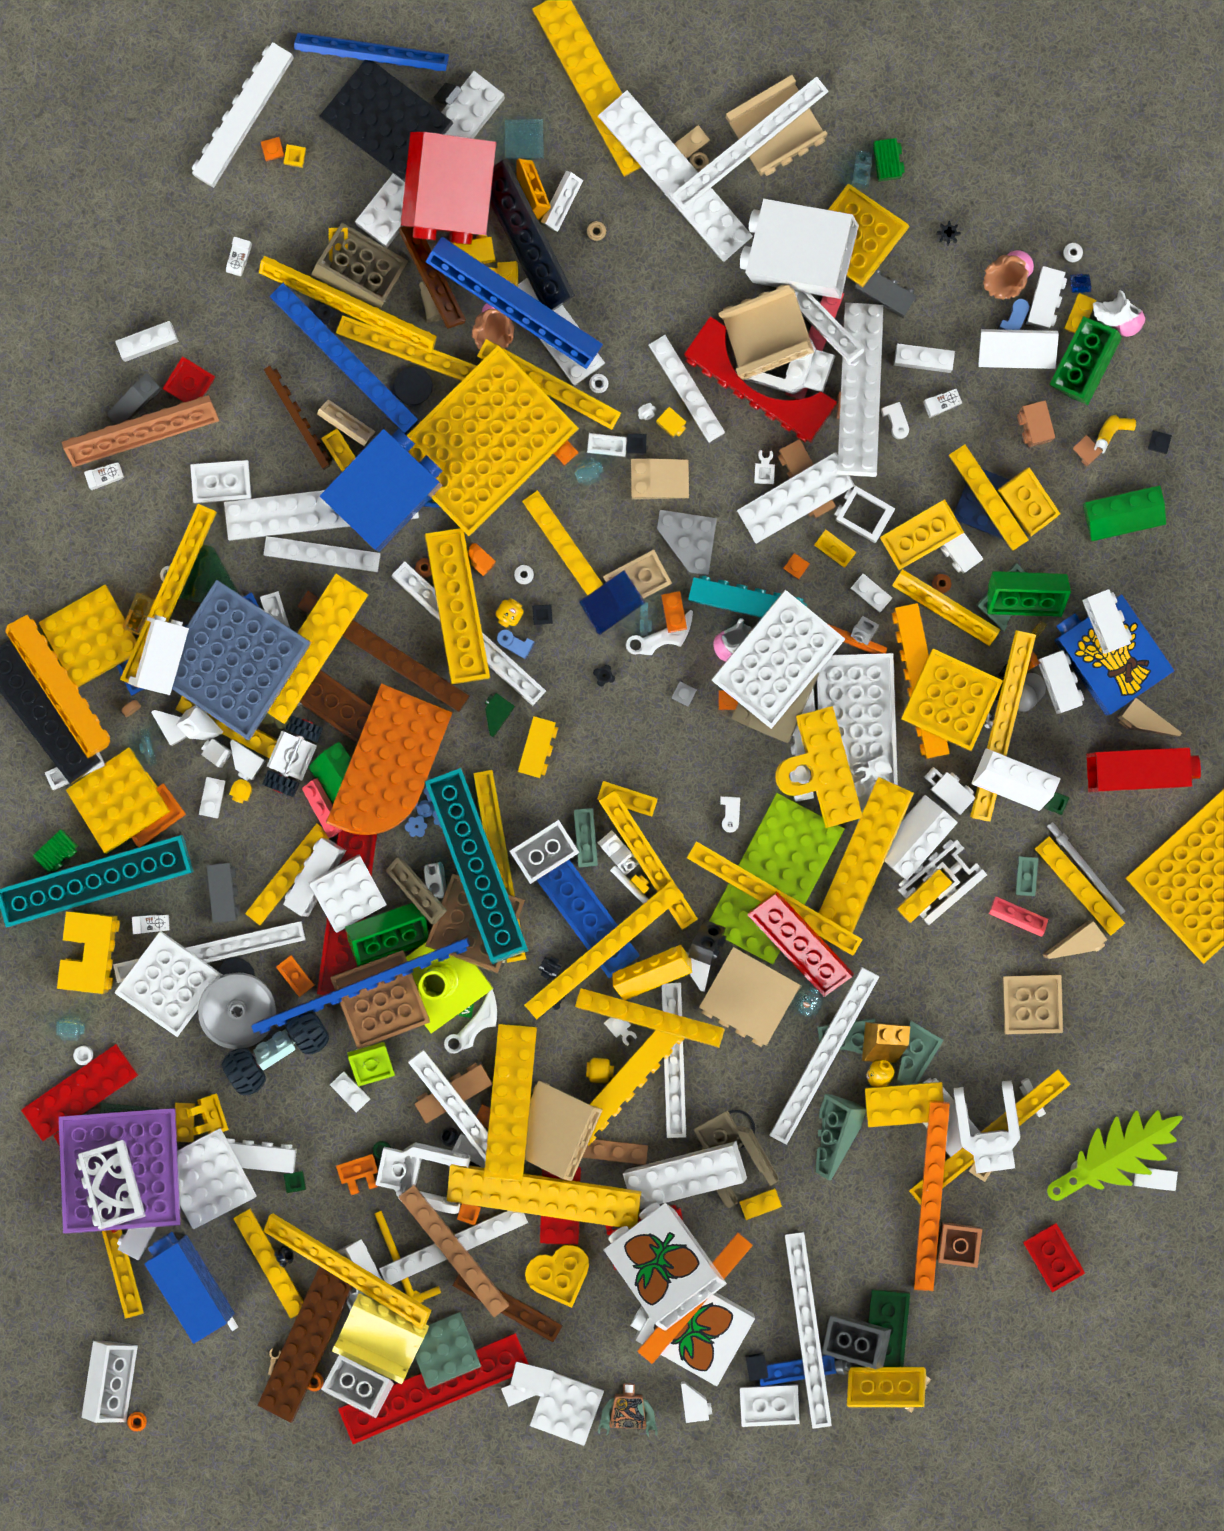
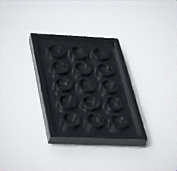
[319,60,454,182]

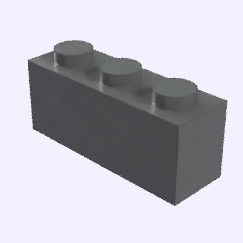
[854,269,916,318]
[207,863,240,923]

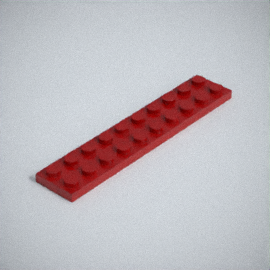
[317,830,377,995]
[338,1333,529,1444]

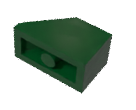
[485,693,516,738]

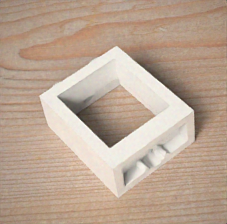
[834,486,895,543]

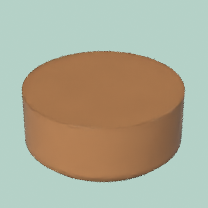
[121,700,141,717]

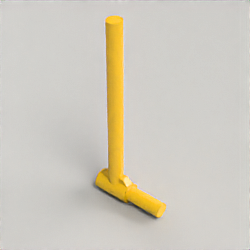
[374,1211,441,1303]

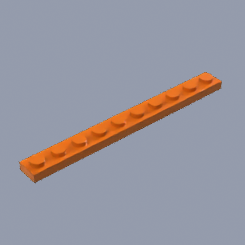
[914,1101,950,1291]

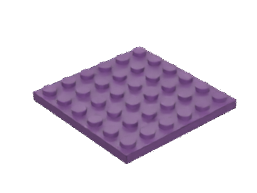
[59,1108,181,1234]

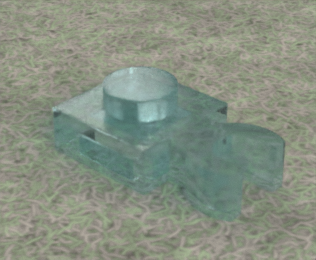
[640,602,652,636]

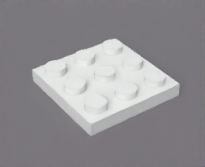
[308,855,387,933]
[530,1372,604,1446]

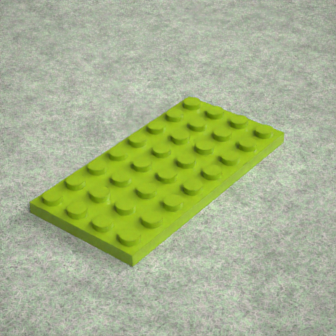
[709,793,845,964]

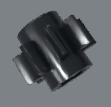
[936,221,961,246]
[538,956,562,980]

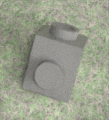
[851,616,879,645]

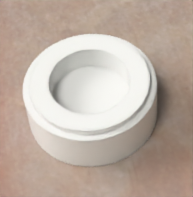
[73,1046,93,1065]

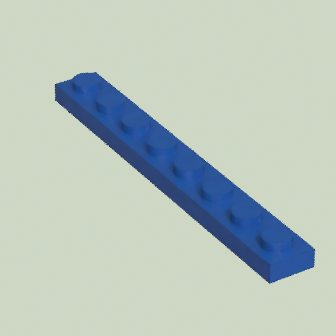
[294,33,449,71]

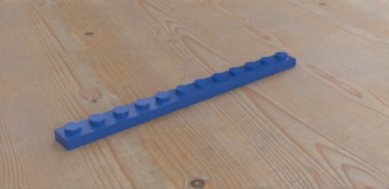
[251,937,470,1034]

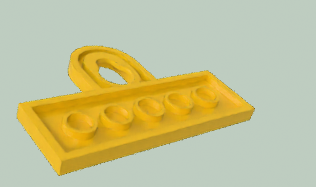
[775,706,863,828]

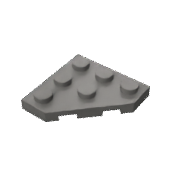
[657,510,717,575]

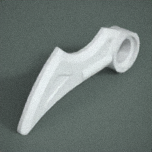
[626,610,693,655]
[444,989,497,1053]

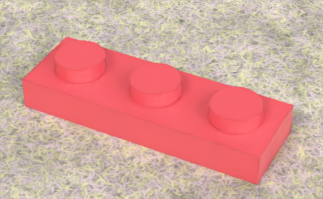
[302,778,342,838]
[989,896,1048,937]

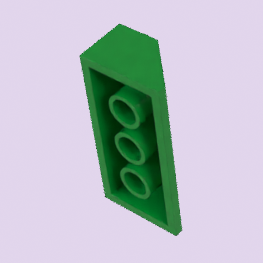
[1049,316,1122,405]
[1083,485,1166,542]
[987,571,1071,617]
[308,742,351,803]
[345,903,429,967]

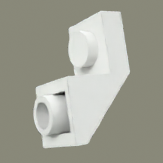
[597,830,639,875]

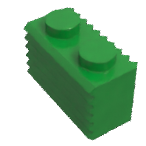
[873,138,905,182]
[33,829,78,873]

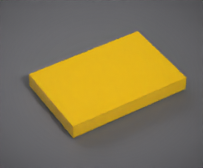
[998,467,1060,537]

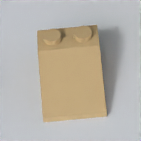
[631,459,689,499]
[1117,698,1182,737]
[1043,920,1107,959]

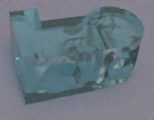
[851,151,872,190]

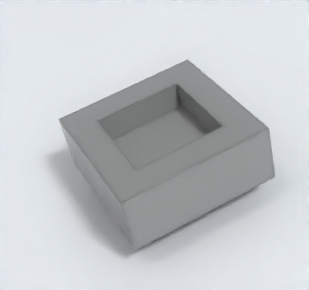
[671,681,697,707]

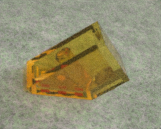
[122,592,155,635]

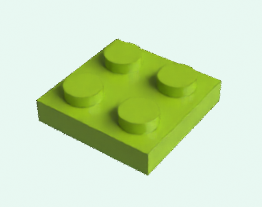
[347,1042,395,1087]

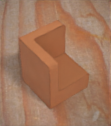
[1073,435,1103,467]

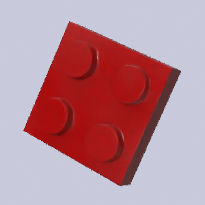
[162,356,216,402]

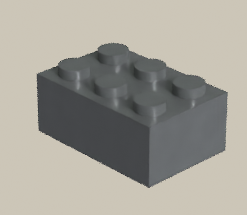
[822,1314,891,1369]

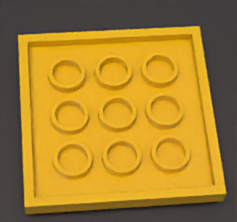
[828,183,909,288]
[39,585,137,687]
[901,649,1003,751]
[66,747,170,854]

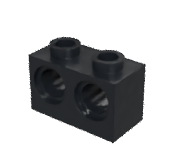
[688,920,727,965]

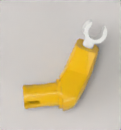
[1094,415,1136,453]

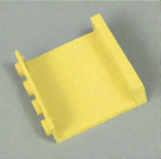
[332,1293,429,1384]

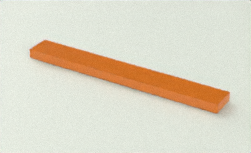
[637,1232,753,1364]

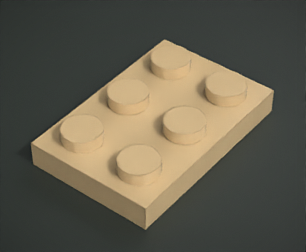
[603,550,672,611]

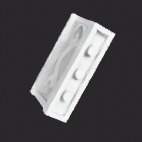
[76,1140,146,1230]

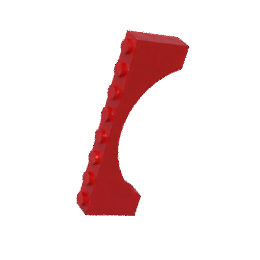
[684,316,837,443]

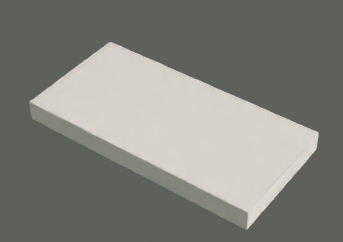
[978,329,1059,369]

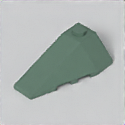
[816,1094,866,1180]

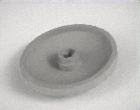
[198,973,276,1049]

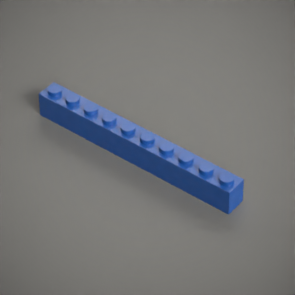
[426,237,603,369]
[270,283,419,435]

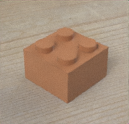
[1017,400,1055,447]
[937,1222,982,1268]

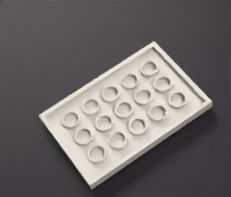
[711,590,845,729]

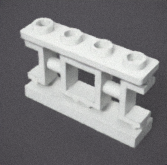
[898,840,987,925]

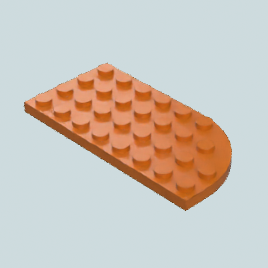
[326,683,453,835]

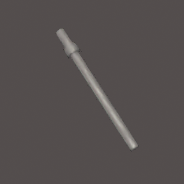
[1047,822,1125,916]

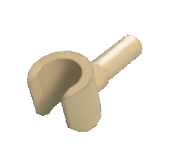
[268,1348,281,1375]

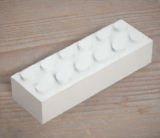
[623,1141,747,1209]

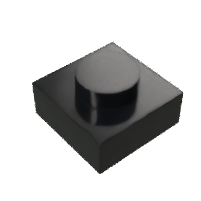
[1147,430,1172,454]
[627,434,647,454]
[532,604,553,625]

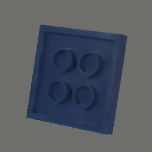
[954,468,1015,540]

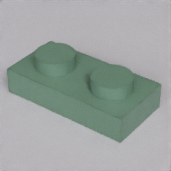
[1015,856,1038,896]

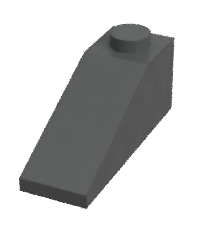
[107,373,162,425]

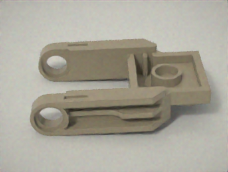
[693,1110,779,1208]

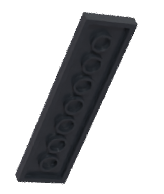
[490,159,575,311]
[0,640,102,785]

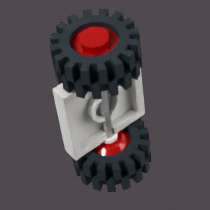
[262,715,323,797]

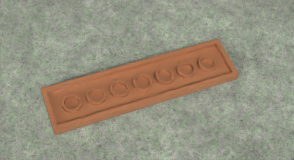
[62,395,219,467]

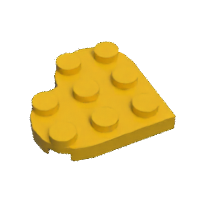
[525,1244,589,1308]

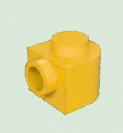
[229,779,252,804]

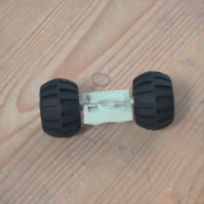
[221,1010,329,1096]

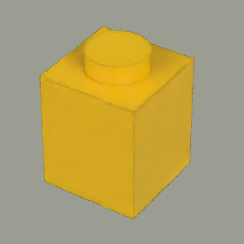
[656,407,686,438]

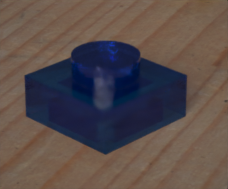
[1070,274,1092,293]

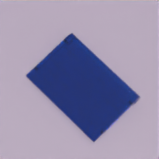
[579,570,645,635]

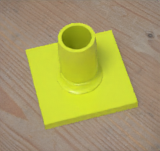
[406,943,494,1034]

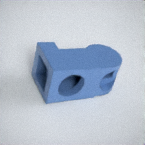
[998,299,1029,330]
[497,630,535,659]

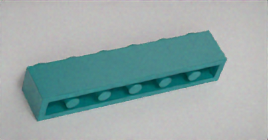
[688,575,807,618]

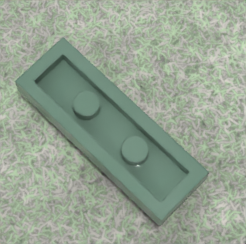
[574,808,598,867]

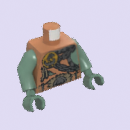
[598,1383,658,1437]

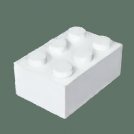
[1082,589,1132,654]
[1038,651,1084,714]
[510,820,579,884]
[321,1354,394,1418]

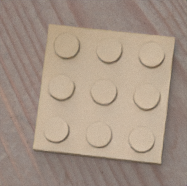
[1003,975,1063,1034]

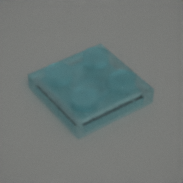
[505,119,544,159]

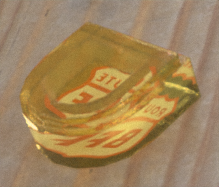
[1031,621,1047,640]

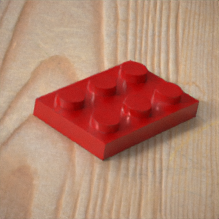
[1023,1222,1085,1293]

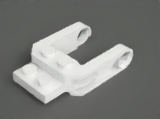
[745,338,835,395]
[954,1080,1021,1173]
[376,1142,471,1214]

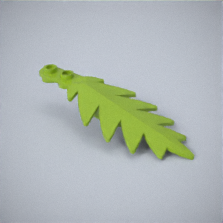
[1047,1110,1183,1201]

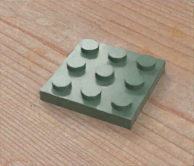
[415,1312,482,1389]

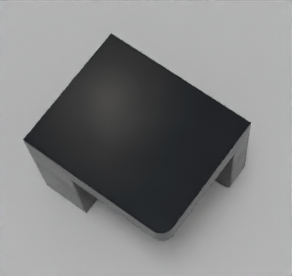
[745,1352,768,1381]

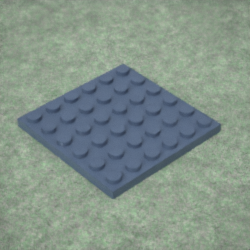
[172,580,312,740]

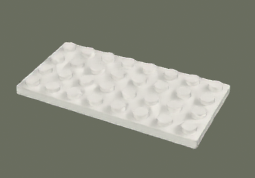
[817,653,898,808]

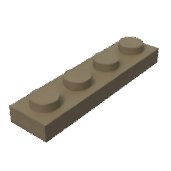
[386,857,447,924]

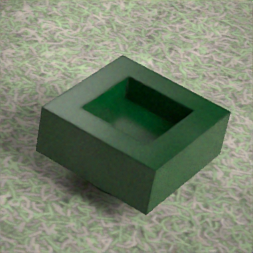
[1044,792,1069,815]
[284,1171,306,1193]

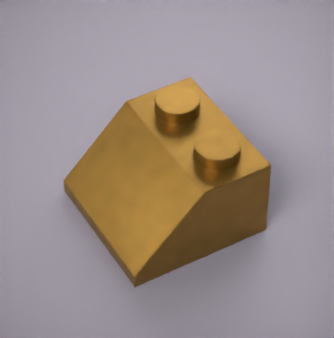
[862,1022,910,1063]

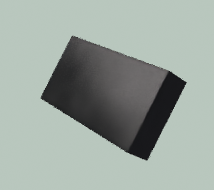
[434,82,462,105]

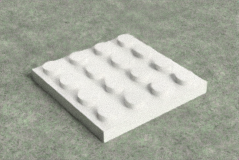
[114,931,222,1037]
[177,1128,257,1229]

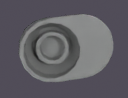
[1018,673,1046,712]

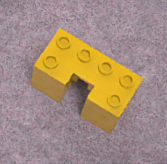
[57,911,120,994]

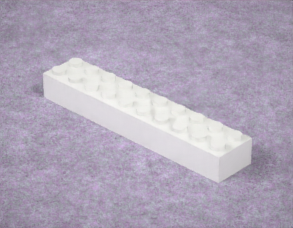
[355,71,505,248]

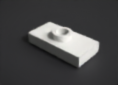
[587,433,627,457]

